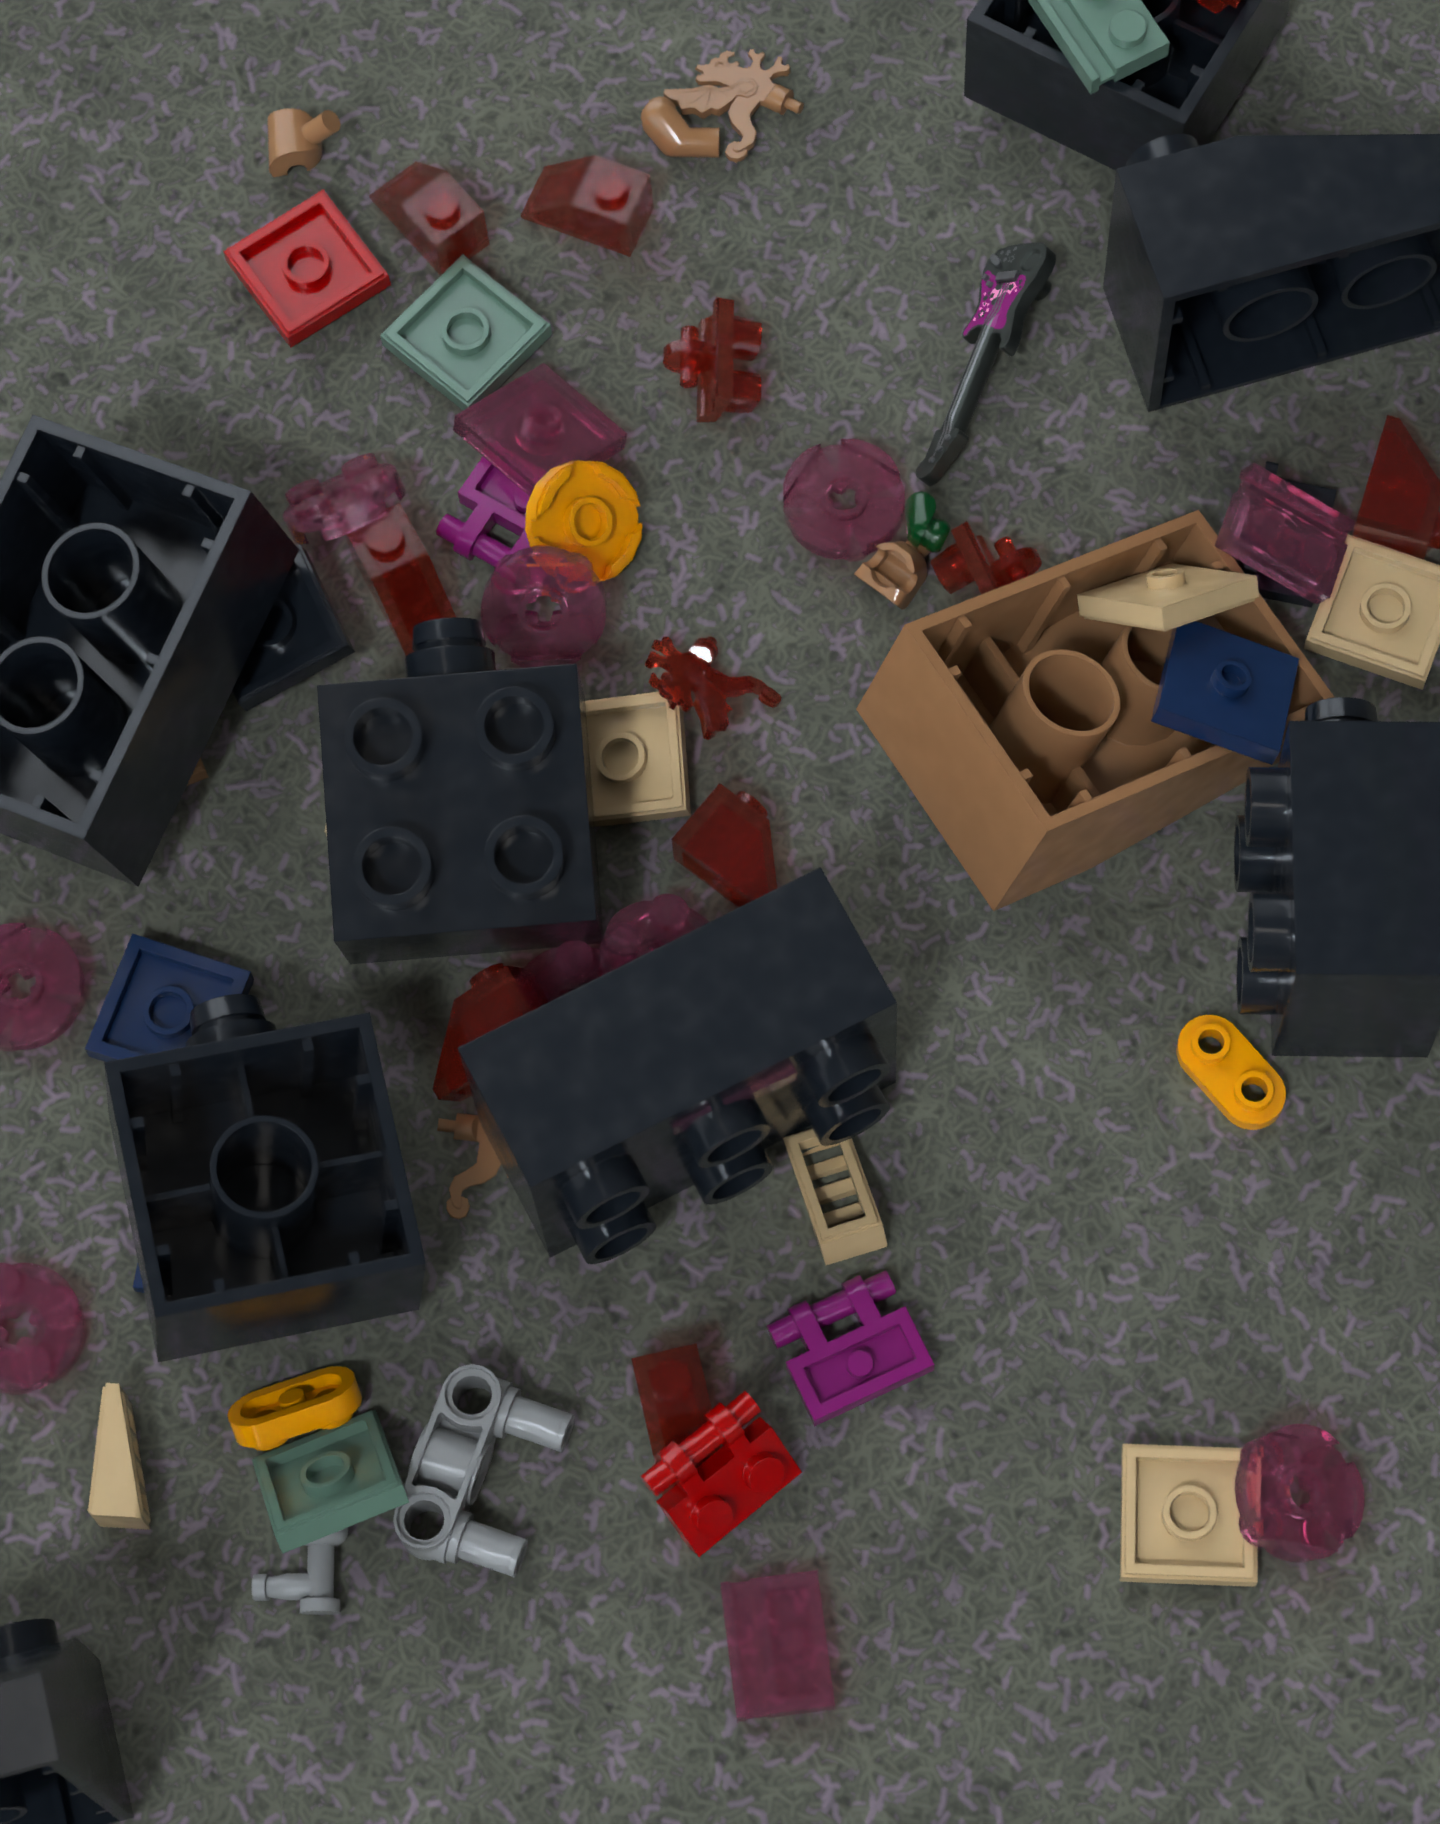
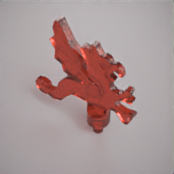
[645,636,781,740]

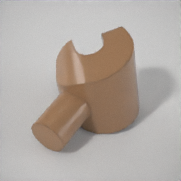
[267,109,341,177]
[854,540,930,610]

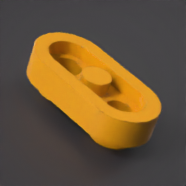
[1176,1015,1286,1130]
[227,1366,362,1451]

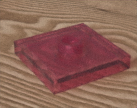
[453,363,627,496]

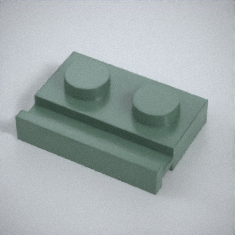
[1028,0,1170,94]

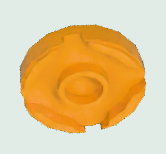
[525,460,643,584]

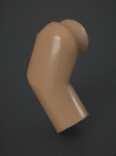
[641,96,720,158]

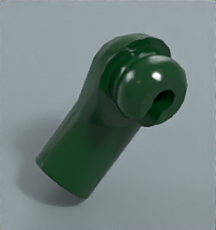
[904,491,951,553]

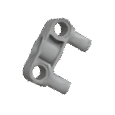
[393,1364,575,1577]

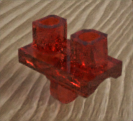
[663,297,762,422]
[930,521,1042,594]

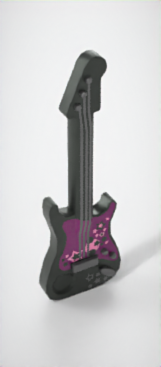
[916,242,1056,486]

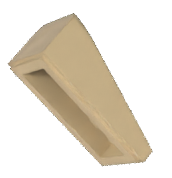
[783,1128,888,1265]
[88,1383,151,1530]

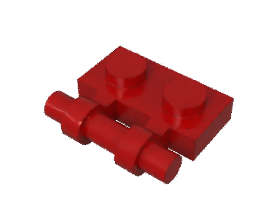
[640,1391,802,1557]

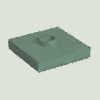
[380,254,552,416]
[252,1409,409,1554]

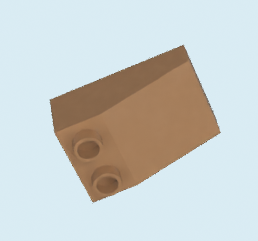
[856,510,1335,911]

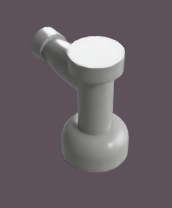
[252,1527,348,1615]

